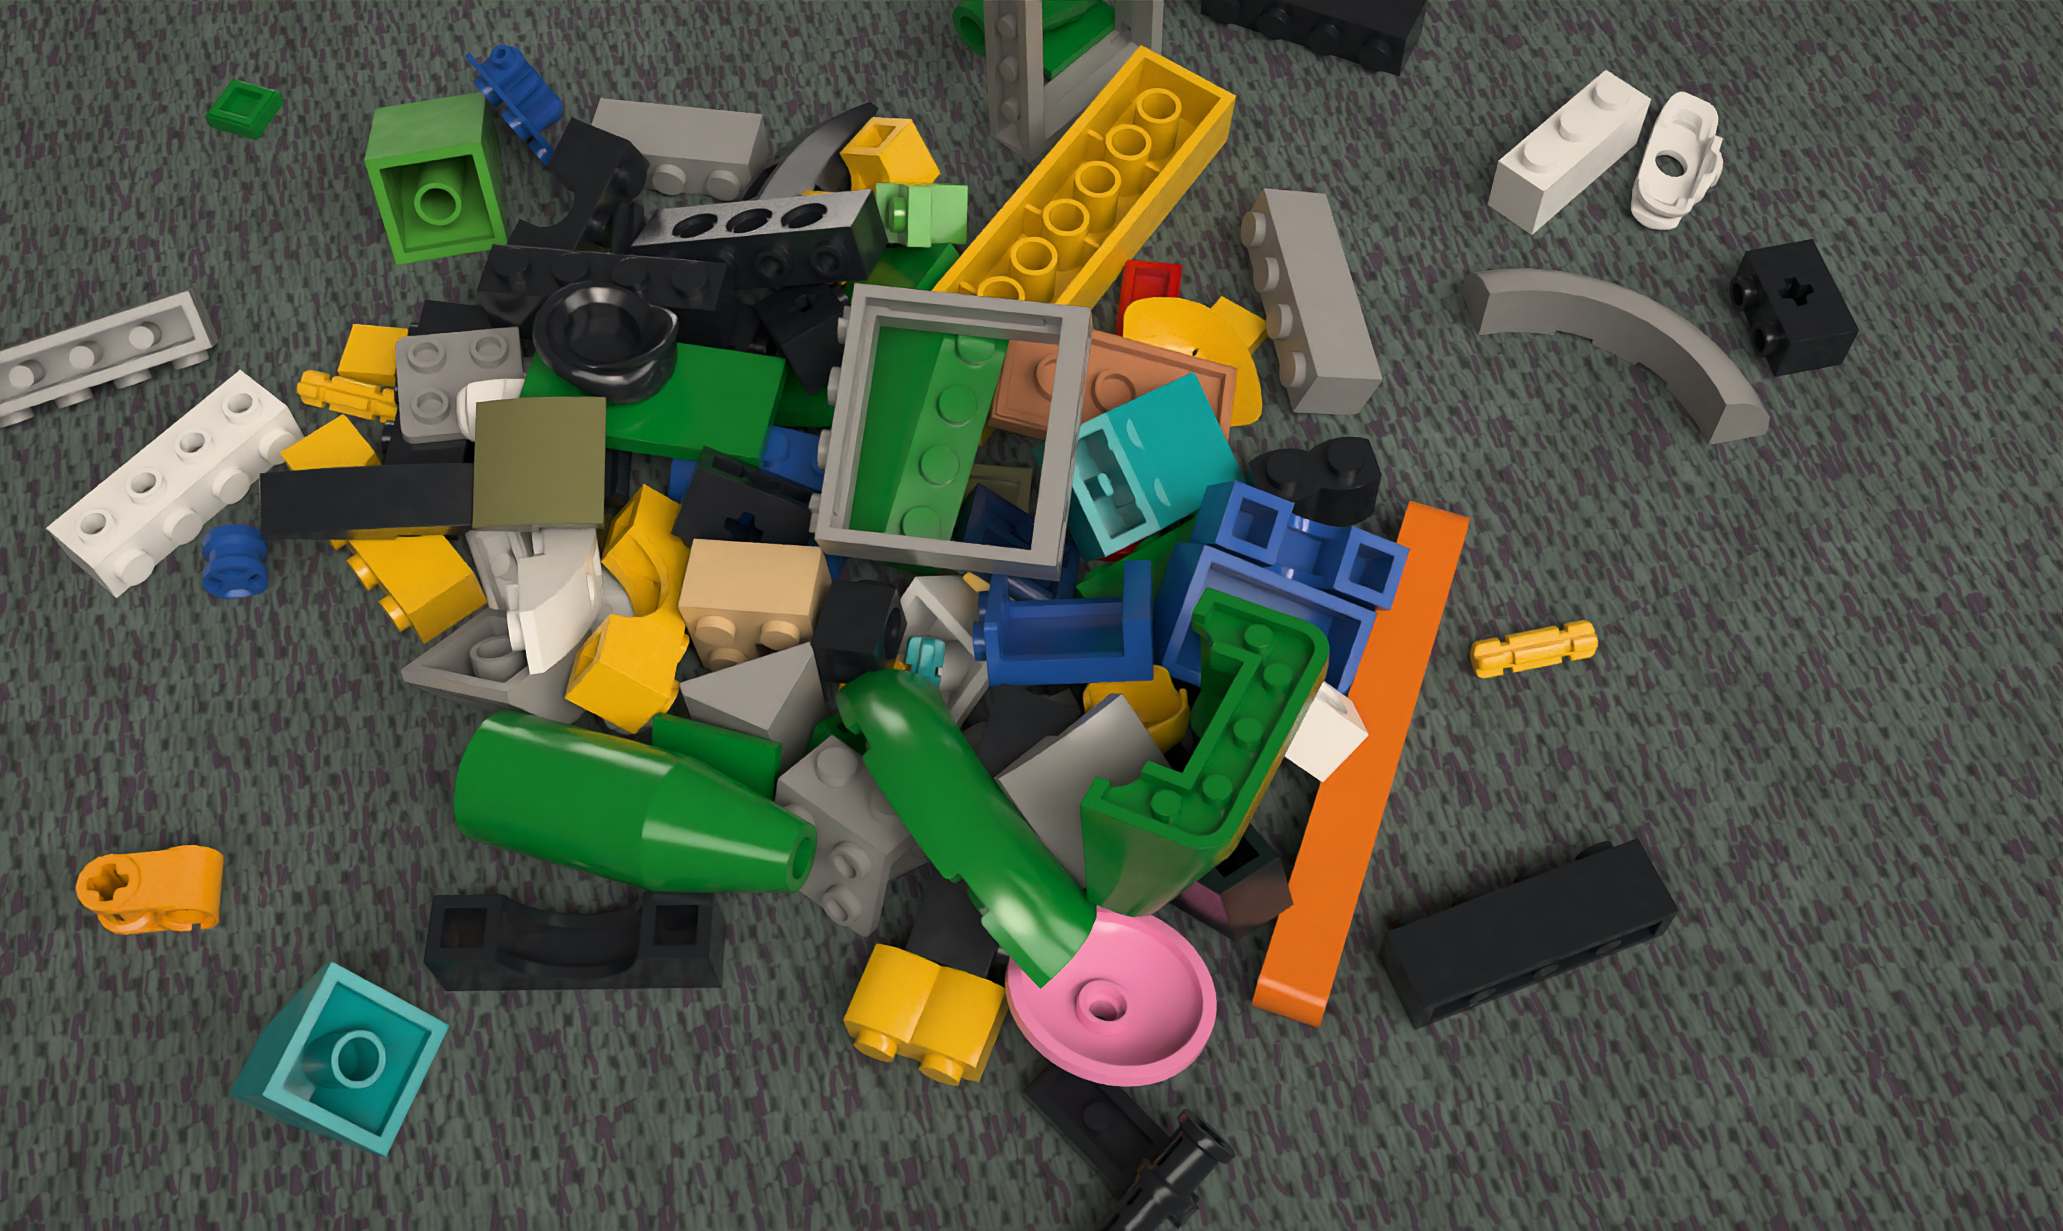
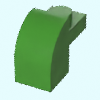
[875,182,968,247]

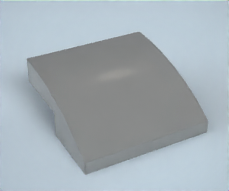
[994,694,1172,889]

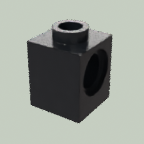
[810,579,907,684]

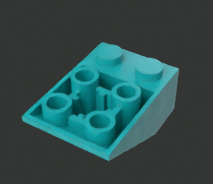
[1031,371,1246,562]

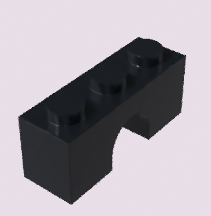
[506,117,650,253]

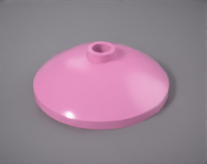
[1005,905,1217,1087]

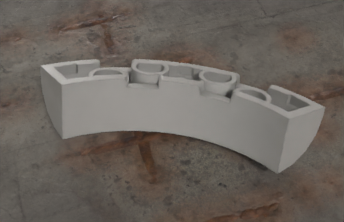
[1461,268,1770,445]

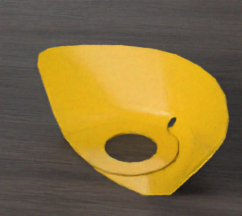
[1123,297,1262,427]

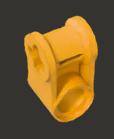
[76,845,224,935]

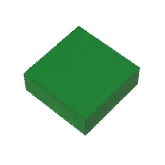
[205,79,284,141]

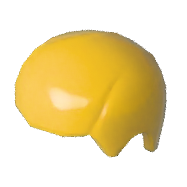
[1083,665,1191,755]

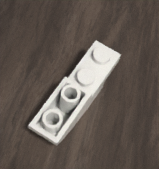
[506,527,604,675]

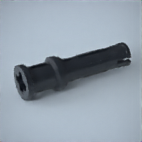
[1092,1109,1235,1231]

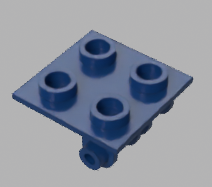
[465,44,562,166]

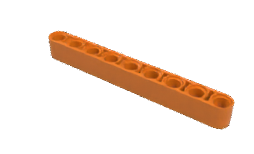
[1251,501,1471,1029]

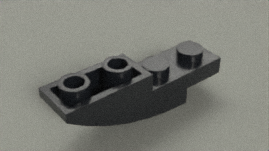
[737,102,879,202]

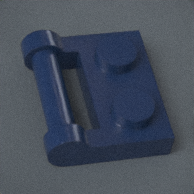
[954,483,1081,601]

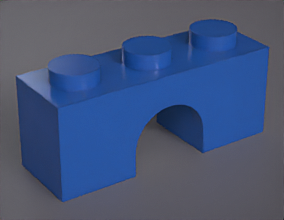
[1189,480,1410,611]

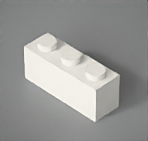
[1488,70,1651,235]

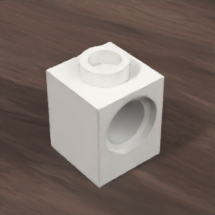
[1285,681,1369,782]

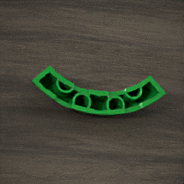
[835,668,1097,989]

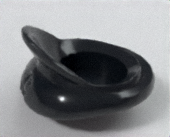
[533,281,679,404]

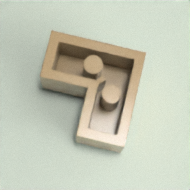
[678,539,832,672]

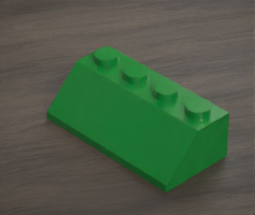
[810,326,1010,577]

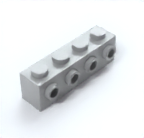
[1241,188,1383,415]
[0,286,219,428]

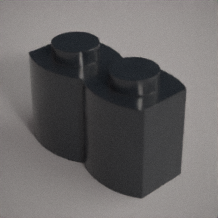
[1246,437,1382,527]

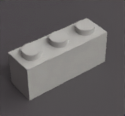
[591,98,769,201]

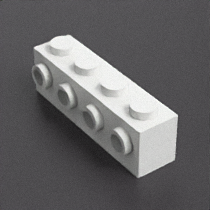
[46,370,305,598]

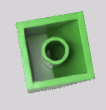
[364,92,509,265]

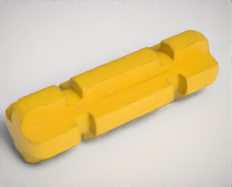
[296,370,398,423]
[1469,620,1598,679]

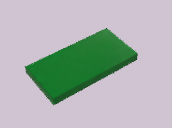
[773,242,960,427]
[519,343,788,468]

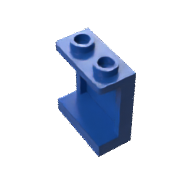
[973,560,1154,687]

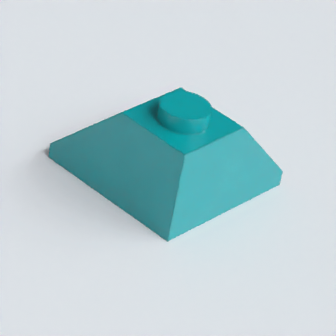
[229,961,450,1157]

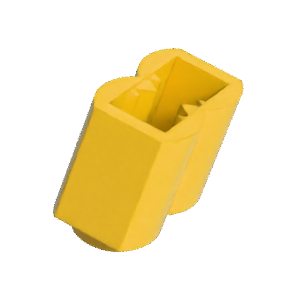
[843,944,1009,1086]

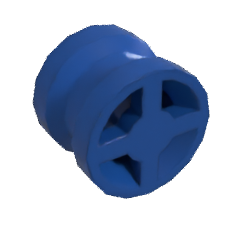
[202,524,269,599]

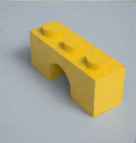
[801,117,941,285]

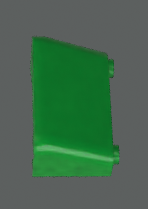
[1079,587,1330,917]

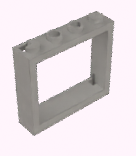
[983,0,1164,162]
[809,283,1093,581]

